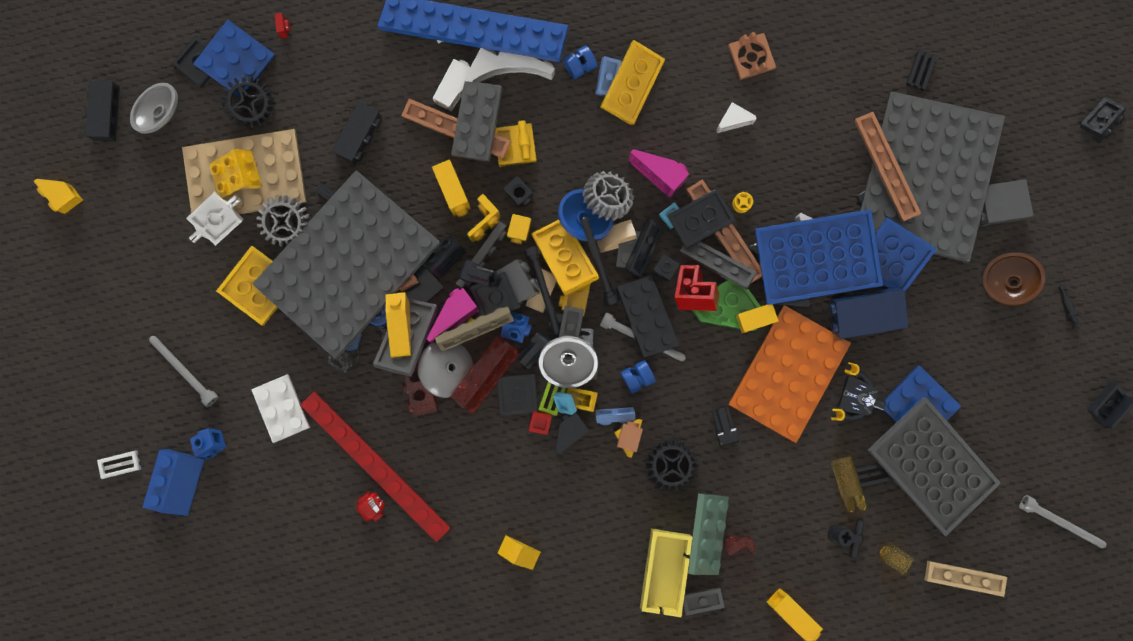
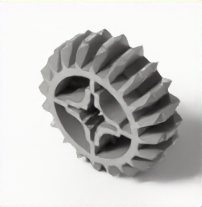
[582,171,634,221]
[256,195,310,247]

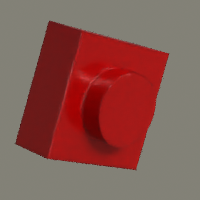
[275,13,291,38]
[529,411,552,435]

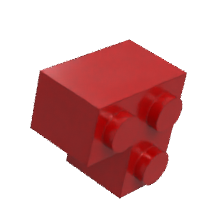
[675,265,720,311]

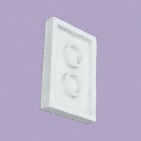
[251,374,310,443]

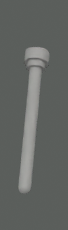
[600,312,686,361]
[149,336,219,407]
[1019,495,1107,548]

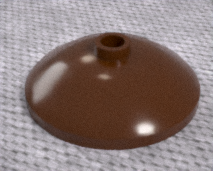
[983,252,1045,306]

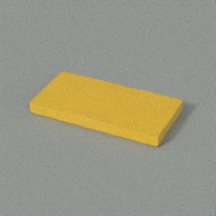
[600,40,665,125]
[531,220,599,296]

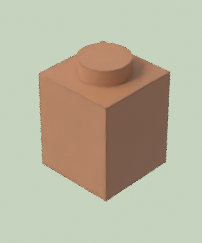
[617,421,643,452]

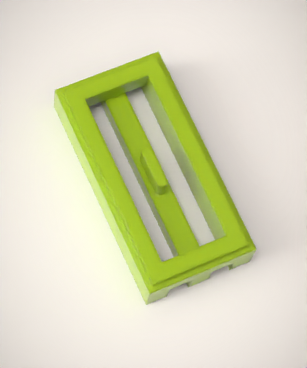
[539,381,566,416]

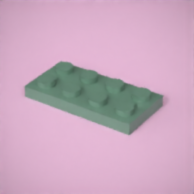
[688,493,729,575]

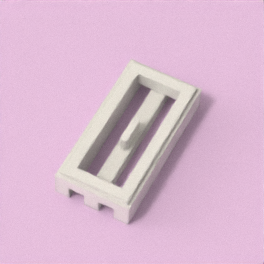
[97,451,141,479]

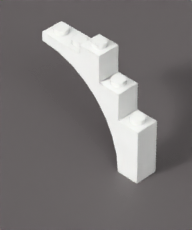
[433,48,555,111]

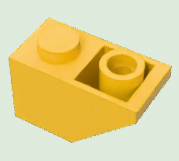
[34,179,83,214]

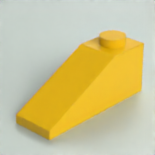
[386,292,411,358]

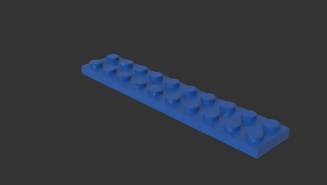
[378,0,569,62]

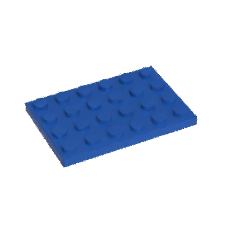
[754,209,883,305]

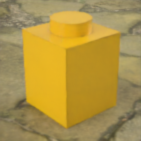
[507,214,532,245]

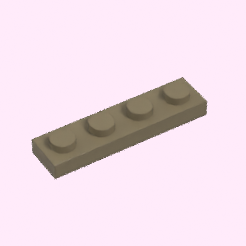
[435,306,514,352]

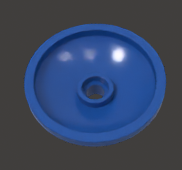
[558,189,614,241]

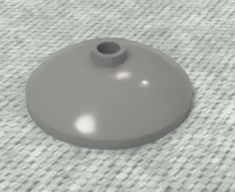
[130,83,178,134]
[539,336,598,388]
[418,341,473,398]

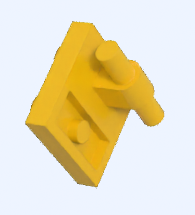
[495,121,537,167]

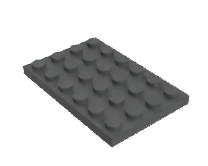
[868,397,1001,536]

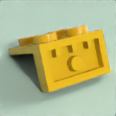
[467,194,501,243]

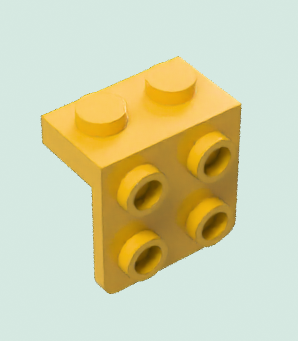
[210,149,262,199]

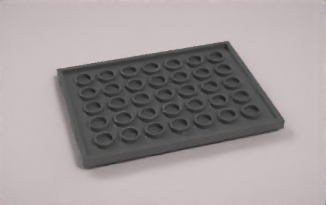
[860,91,1005,262]
[252,170,441,360]

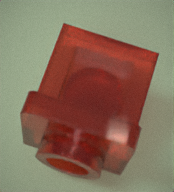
[723,534,756,556]

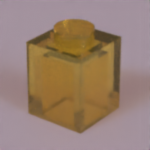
[879,544,915,576]

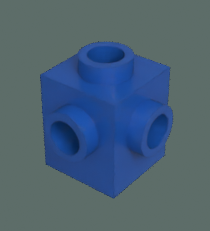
[500,312,532,343]
[190,428,226,459]

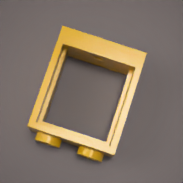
[432,159,471,217]
[767,588,823,641]

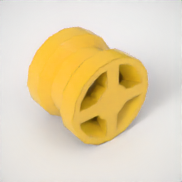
[732,192,753,213]

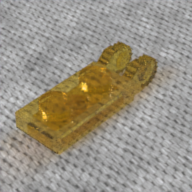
[831,456,866,512]

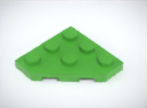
[692,280,761,332]

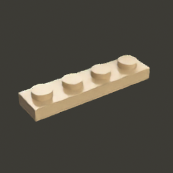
[924,561,1007,597]

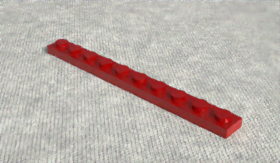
[300,391,451,542]

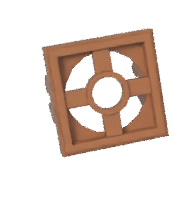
[728,32,776,80]

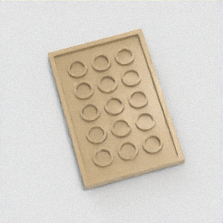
[182,129,307,214]

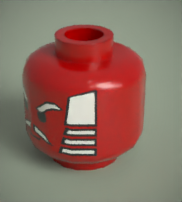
[356,491,385,521]

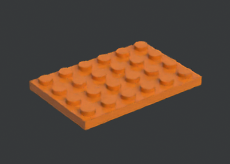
[728,305,851,443]

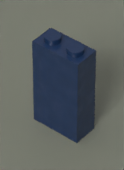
[829,287,908,339]

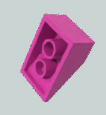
[628,149,689,198]
[427,288,479,343]

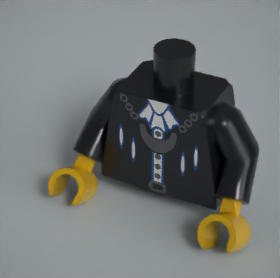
[831,362,886,423]

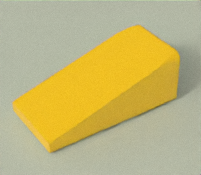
[736,304,779,333]

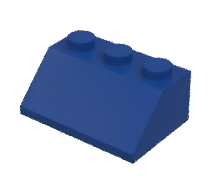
[142,449,205,516]

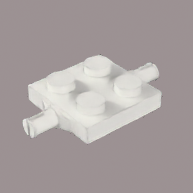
[186,191,243,246]

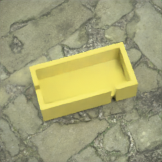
[640,528,693,617]

